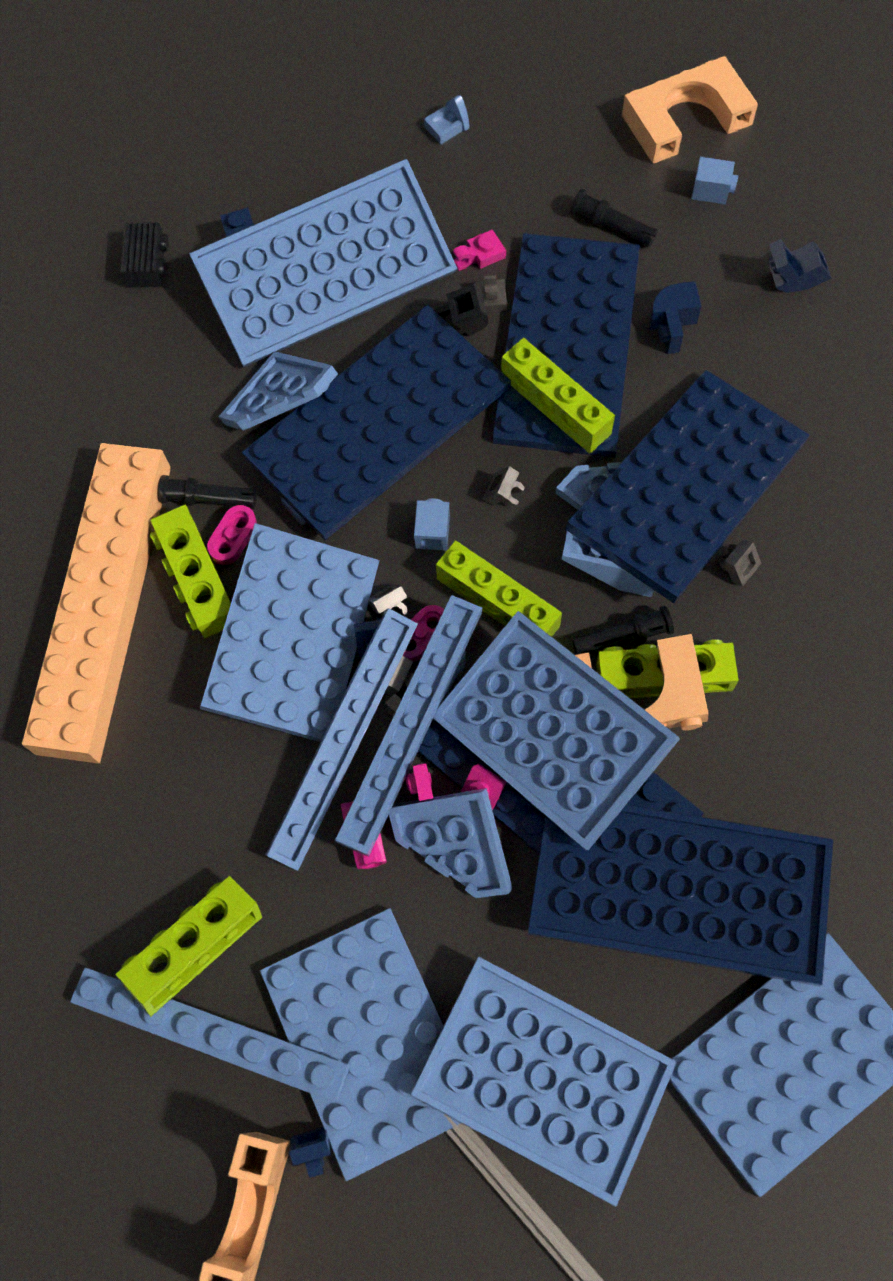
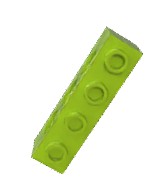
[501,338,615,453]
[150,504,231,639]
[436,540,562,637]
[596,640,739,698]
[116,876,262,1017]

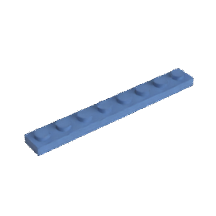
[335,595,482,857]
[265,608,418,871]
[70,967,350,1103]

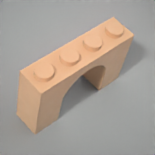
[622,56,758,164]
[575,634,709,730]
[199,1132,290,1281]

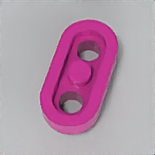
[207,505,257,565]
[403,605,444,662]

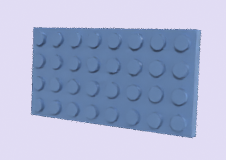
[189,159,458,368]

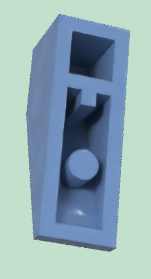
[562,531,654,597]

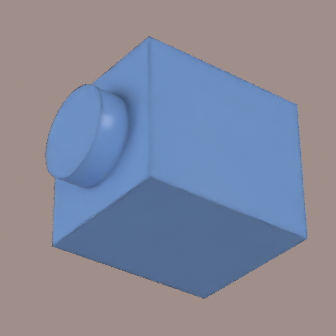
[692,157,738,205]
[414,498,450,550]

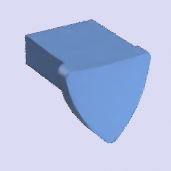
[424,95,469,144]

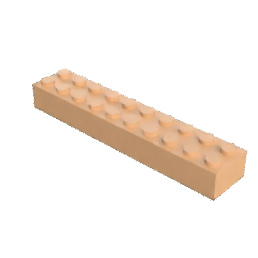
[22,443,171,764]

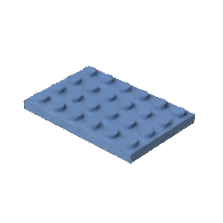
[200,523,379,742]
[433,611,680,850]
[260,908,461,1181]
[662,933,893,1197]
[410,956,677,1206]

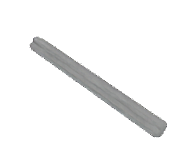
[444,1114,604,1281]

